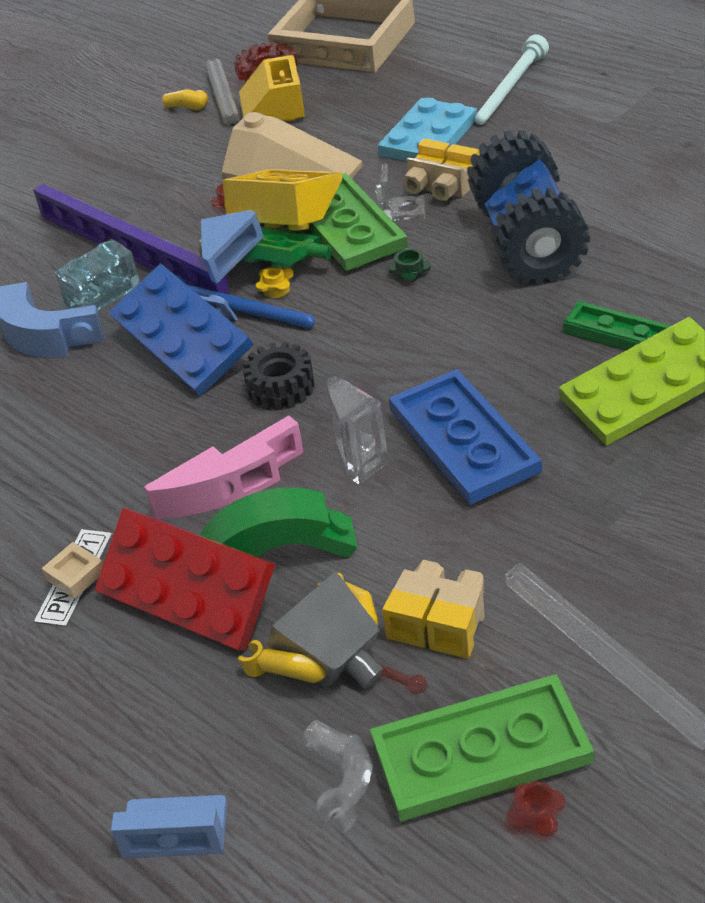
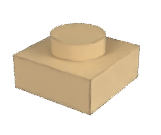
[41,542,103,599]

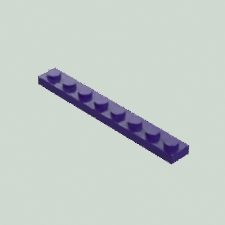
[33,184,230,295]

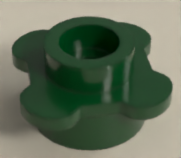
[388,248,431,281]

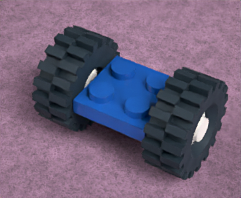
[467,130,590,285]

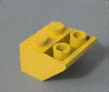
[239,55,305,122]

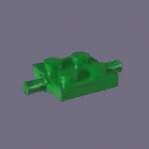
[241,227,332,268]

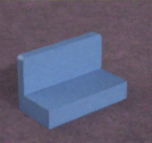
[111,795,227,858]

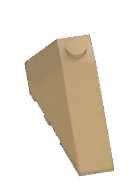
[221,112,363,179]

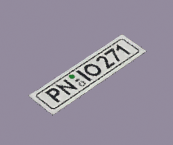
[34,529,112,626]

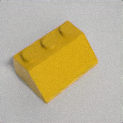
[223,169,342,230]

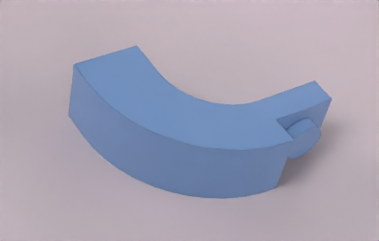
[0,282,104,358]

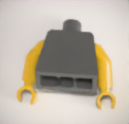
[238,571,384,689]

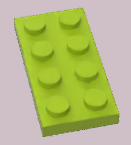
[559,317,705,446]

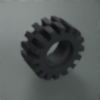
[242,342,315,410]

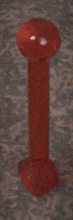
[380,664,428,694]

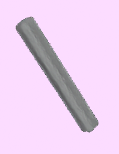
[206,58,239,126]

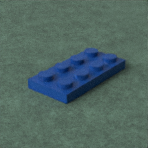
[108,263,254,397]
[389,369,542,505]

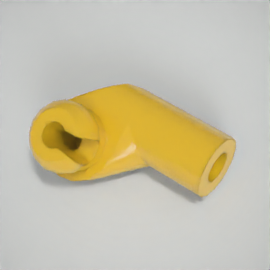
[162,90,208,111]

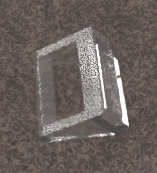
[326,376,389,484]

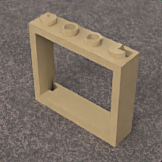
[268,0,415,73]

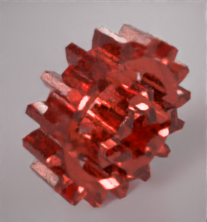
[234,42,298,83]

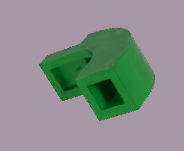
[199,488,358,558]

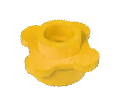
[255,266,293,298]

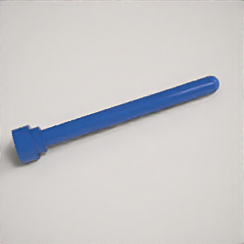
[174,274,315,328]

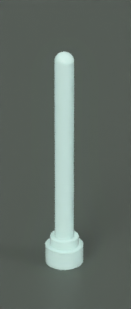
[475,34,549,125]

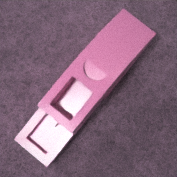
[144,416,304,520]

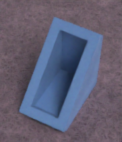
[201,210,264,284]

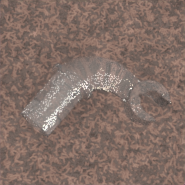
[303,720,373,834]

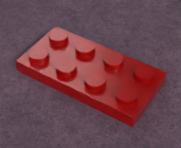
[95,508,276,650]

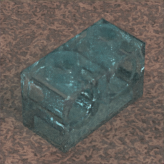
[55,239,140,311]

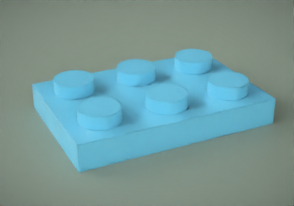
[378,98,477,162]

